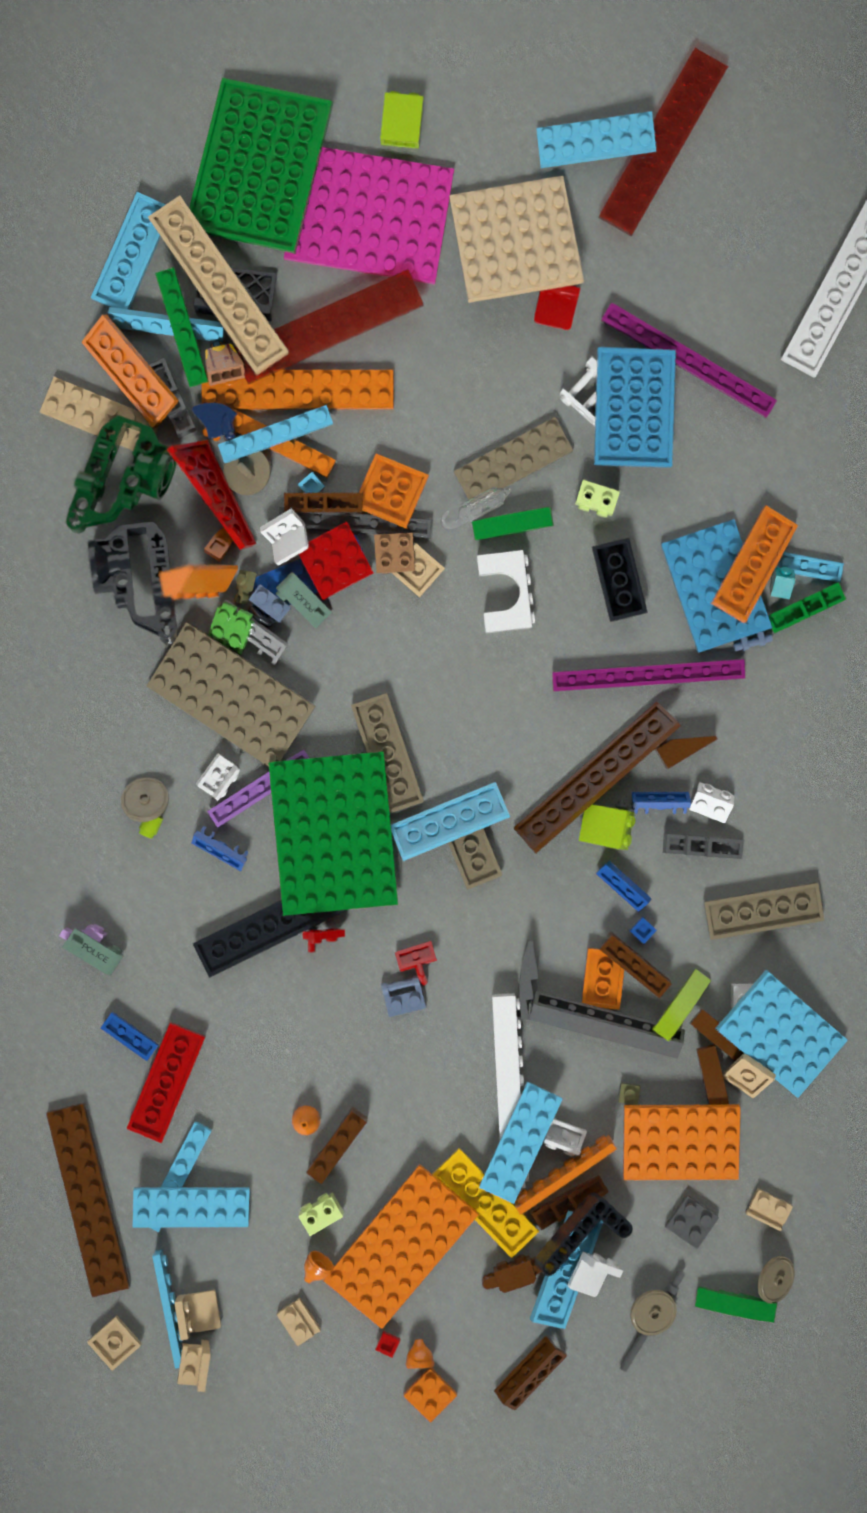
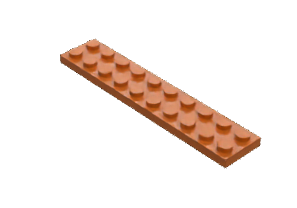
[202,370,394,410]

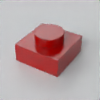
[375,1330,401,1358]

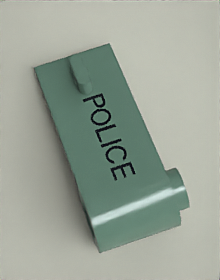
[275,572,332,628]
[62,928,124,976]

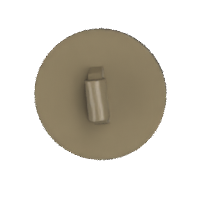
[224,451,271,495]
[121,777,169,822]
[758,1256,795,1304]
[630,1290,677,1336]

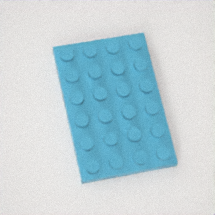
[716,970,848,1098]

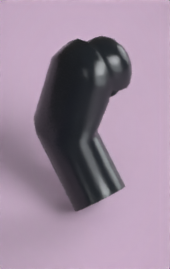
[248,605,275,627]

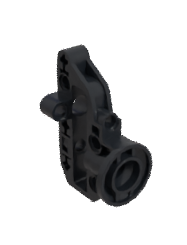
[88,522,177,644]

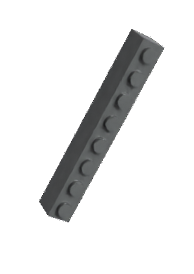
[529,991,685,1059]

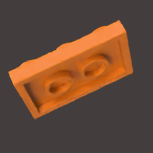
[581,948,624,1010]

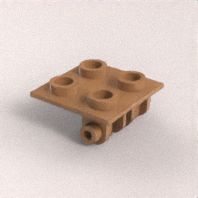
[374,533,415,574]

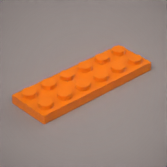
[82,315,179,428]
[711,505,798,623]
[515,1135,617,1215]

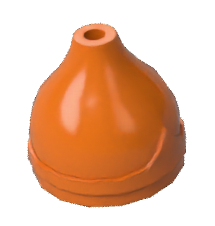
[292,1105,321,1136]
[304,1251,334,1283]
[405,1339,435,1369]

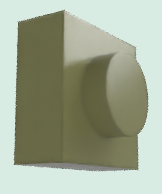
[618,1082,641,1105]

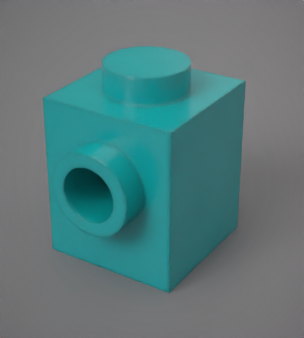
[770,567,795,599]

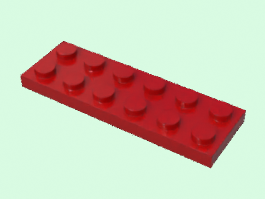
[126,1022,206,1144]

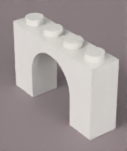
[477,550,535,633]

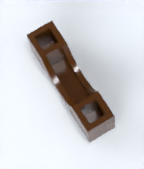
[306,1107,368,1184]

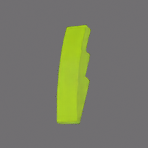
[652,969,711,1041]

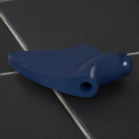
[192,403,237,441]

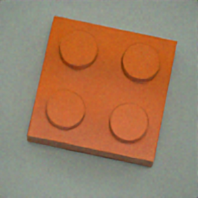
[403,1367,457,1423]

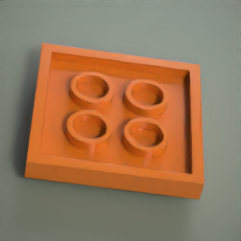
[359,453,429,529]

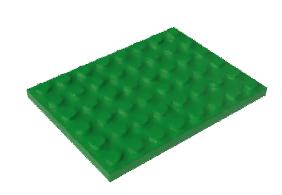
[189,78,333,254]
[268,751,398,916]

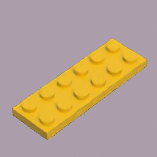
[432,1147,539,1258]

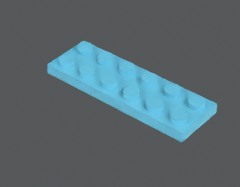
[536,111,656,168]
[91,192,166,310]
[391,782,510,861]
[479,1081,563,1204]
[133,1187,249,1228]
[530,1211,603,1329]

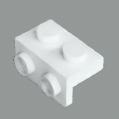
[196,753,240,801]
[689,782,735,823]
[543,1118,587,1157]

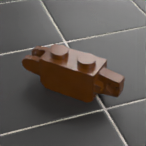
[482,1255,547,1293]

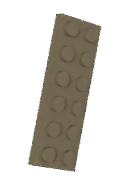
[454,417,573,506]
[351,693,424,813]
[704,882,825,940]

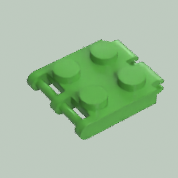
[208,601,255,655]

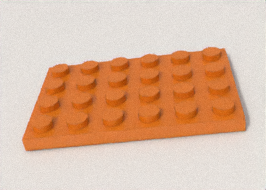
[623,1104,740,1180]

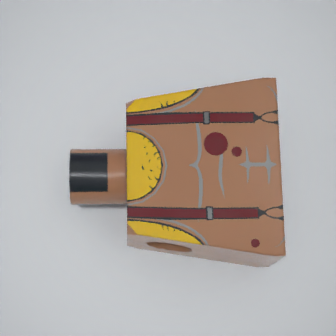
[205,341,245,386]

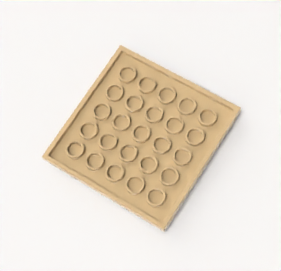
[450,176,584,303]

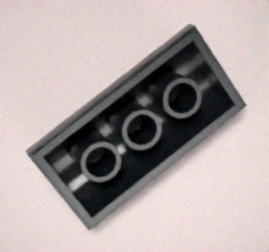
[591,538,648,622]

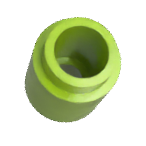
[139,815,164,839]

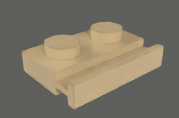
[745,1188,793,1231]
[277,1298,321,1346]

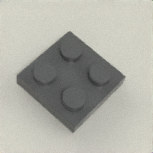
[665,1194,719,1249]

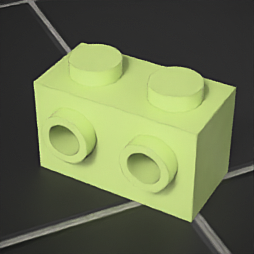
[575,480,620,518]
[298,1192,344,1236]

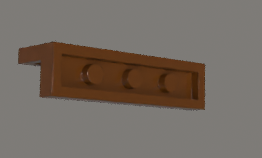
[599,932,672,998]
[494,1336,567,1411]

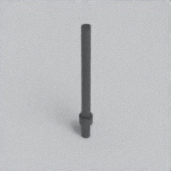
[620,1270,685,1372]

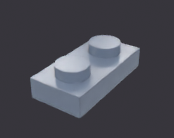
[248,585,291,623]

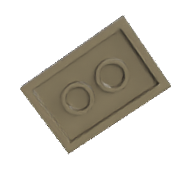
[448,828,503,890]

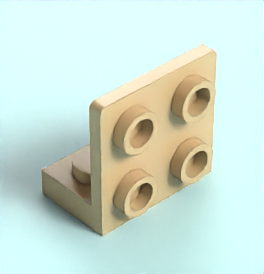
[175,1290,221,1340]

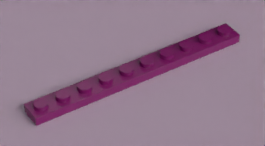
[601,302,777,418]
[552,659,745,692]

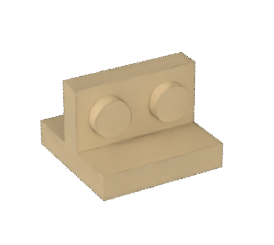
[177,1340,211,1392]

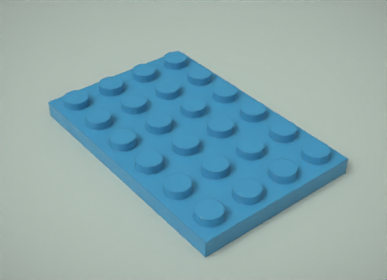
[594,347,676,468]
[661,519,772,653]

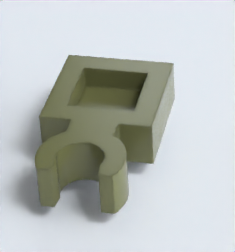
[234,570,257,605]

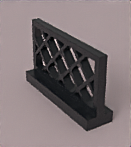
[193,268,277,321]

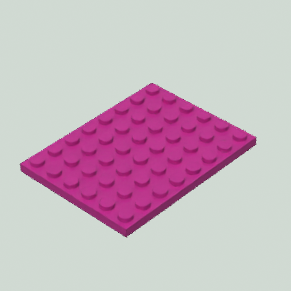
[284,147,454,285]

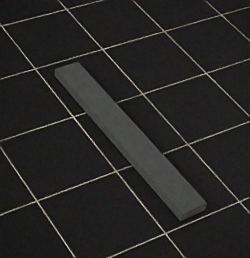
[279,507,432,539]

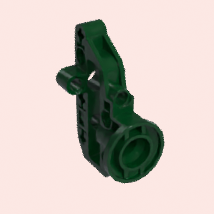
[66,415,177,534]

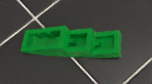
[472,507,554,541]
[768,582,847,634]
[695,1286,778,1323]

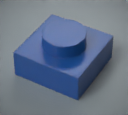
[629,917,657,944]

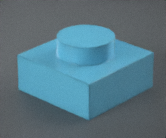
[298,472,326,493]

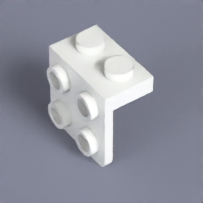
[260,509,309,565]
[568,1252,623,1297]

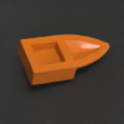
[204,528,233,562]

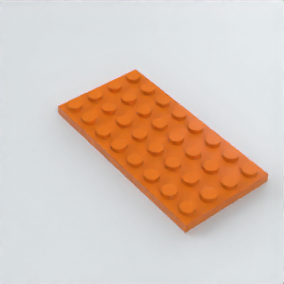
[323,1164,479,1329]

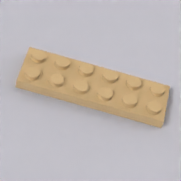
[40,377,160,451]

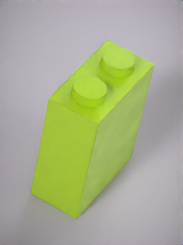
[380,91,424,149]
[579,804,635,850]

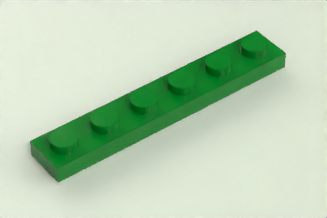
[155,267,209,387]

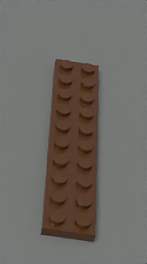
[513,701,681,854]
[46,1103,130,1298]

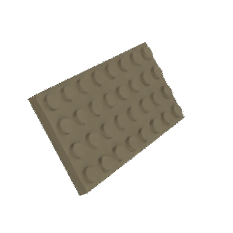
[147,622,316,767]

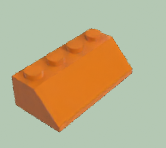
[160,565,238,600]

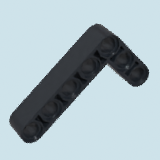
[534,1192,633,1276]

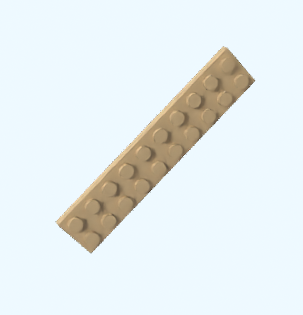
[148,196,289,375]

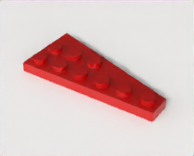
[167,440,257,550]

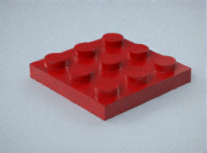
[299,522,374,600]

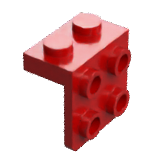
[534,285,581,331]

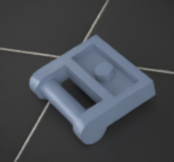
[381,975,426,1017]

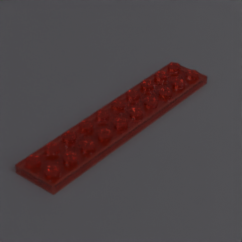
[598,48,728,237]
[234,269,424,385]

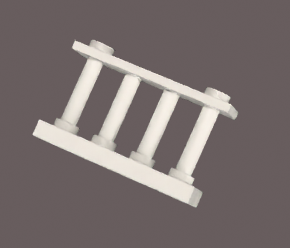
[560,357,597,427]

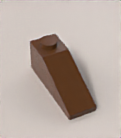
[654,736,718,769]

